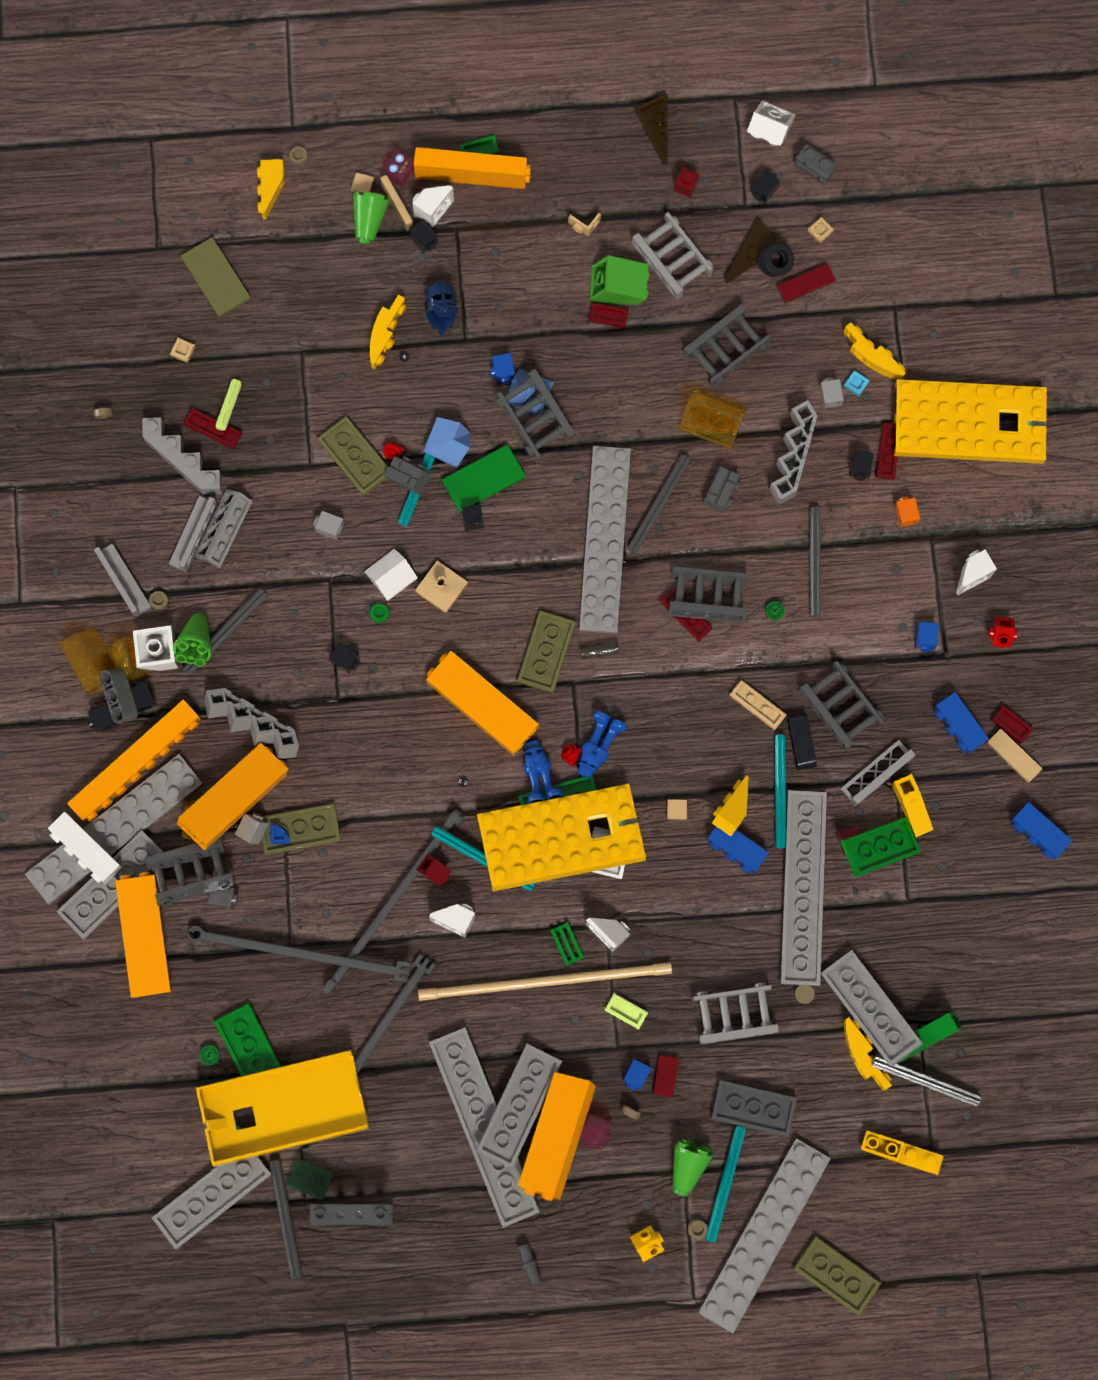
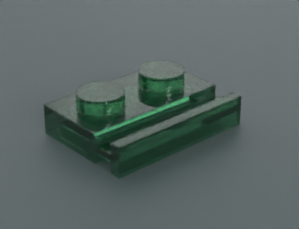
[286,1159,334,1201]

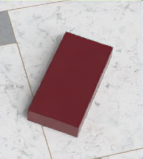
[589,302,629,329]
[991,705,1033,744]
[653,1055,679,1098]

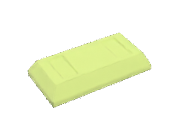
[605,993,648,1029]

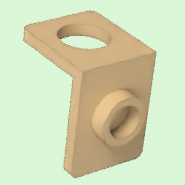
[568,213,601,237]

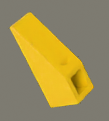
[257,159,285,219]
[891,774,933,838]
[712,775,749,836]

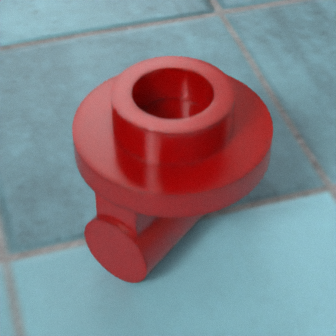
[383,440,405,460]
[561,744,582,767]

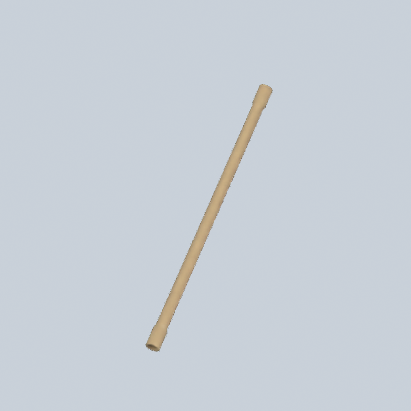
[418,962,672,1001]

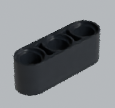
[787,713,817,770]

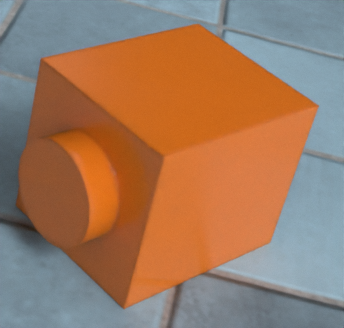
[894,496,920,528]

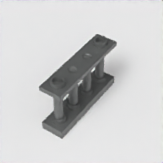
[683,304,771,388]
[494,369,575,458]
[669,565,749,623]
[799,661,884,751]
[145,837,234,906]
[310,1204,393,1225]

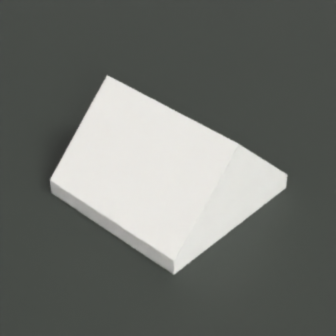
[364,549,418,601]

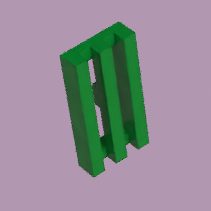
[550,922,584,966]

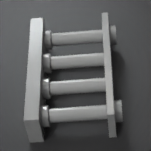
[632,212,713,300]
[692,983,779,1045]

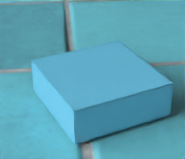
[843,370,870,397]

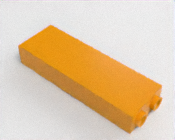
[414,147,530,189]
[426,651,539,756]
[177,743,288,851]
[115,872,171,998]
[518,1072,596,1201]

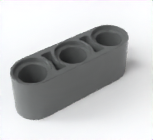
[100,668,138,724]

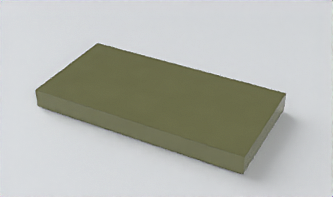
[181,237,251,318]
[317,416,388,497]
[517,610,576,694]
[262,803,341,856]
[793,1236,881,1316]

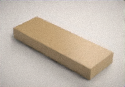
[380,175,413,231]
[729,680,786,731]
[987,729,1042,783]

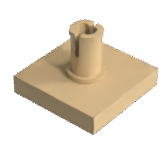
[415,561,468,614]

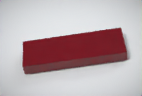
[777,264,836,303]
[183,408,242,450]
[875,422,898,481]
[659,588,713,642]

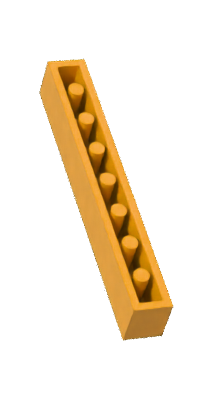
[67,700,201,823]

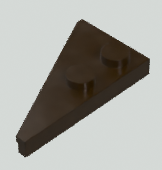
[635,93,668,165]
[725,218,777,284]

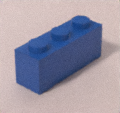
[934,692,989,755]
[1010,802,1072,860]
[707,827,769,874]

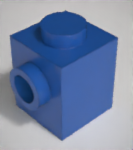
[490,353,515,384]

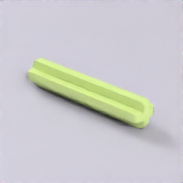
[216,379,241,431]

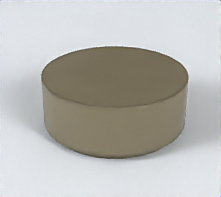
[289,146,308,166]
[93,408,113,419]
[149,591,169,611]
[794,985,815,1004]
[621,1104,641,1120]
[688,1220,708,1240]

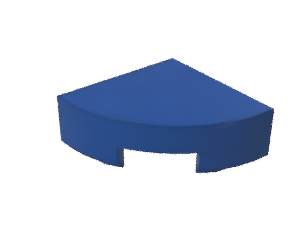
[270,824,290,844]

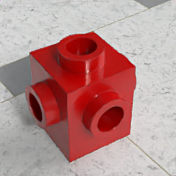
[988,616,1017,648]

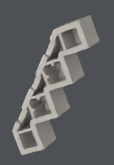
[769,400,817,505]
[142,418,222,495]
[204,688,299,759]

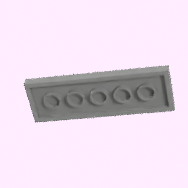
[57,830,163,940]
[821,950,923,1067]
[476,1044,562,1169]
[152,1156,272,1250]

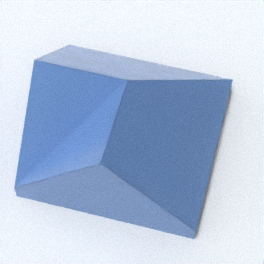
[508,369,554,416]
[423,417,471,467]

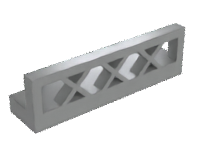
[194,489,253,568]
[169,496,217,572]
[94,544,152,618]
[840,740,915,807]

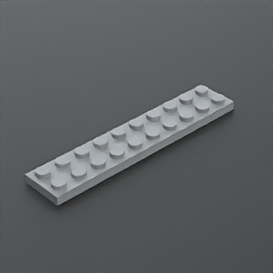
[579,446,631,634]
[25,754,203,905]
[780,790,827,986]
[429,1028,539,1227]
[698,1138,831,1333]

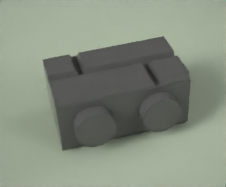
[795,144,837,185]
[385,456,431,495]
[703,467,742,513]

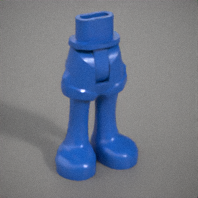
[577,710,628,779]
[523,740,563,804]

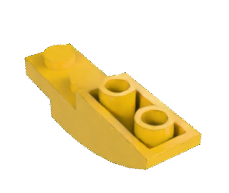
[370,294,407,370]
[843,322,906,380]
[844,1017,892,1091]
[861,1131,944,1175]

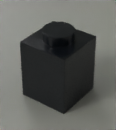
[751,170,781,204]
[409,220,438,253]
[850,450,873,481]
[462,504,484,531]
[329,643,360,674]
[130,681,156,713]
[87,704,119,733]

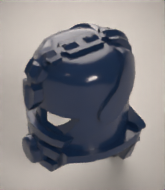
[425,279,458,337]

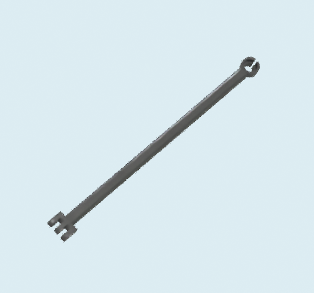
[323,809,464,995]
[188,926,411,983]
[298,953,437,1151]

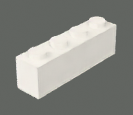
[48,812,122,884]

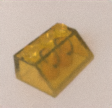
[679,388,747,449]
[59,628,117,696]

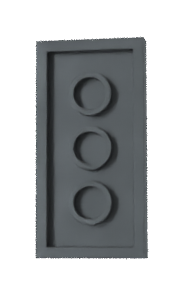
[711,1080,797,1137]

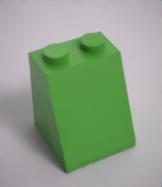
[590,255,649,305]

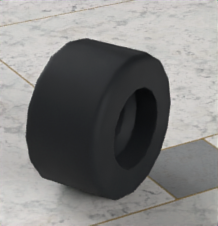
[757,242,794,277]

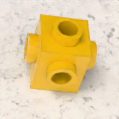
[630,1225,664,1262]

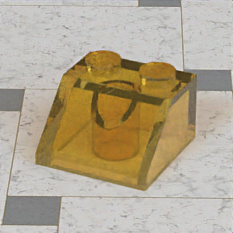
[107,636,156,681]

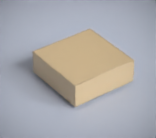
[351,172,374,195]
[808,217,834,244]
[170,338,196,363]
[667,800,687,820]

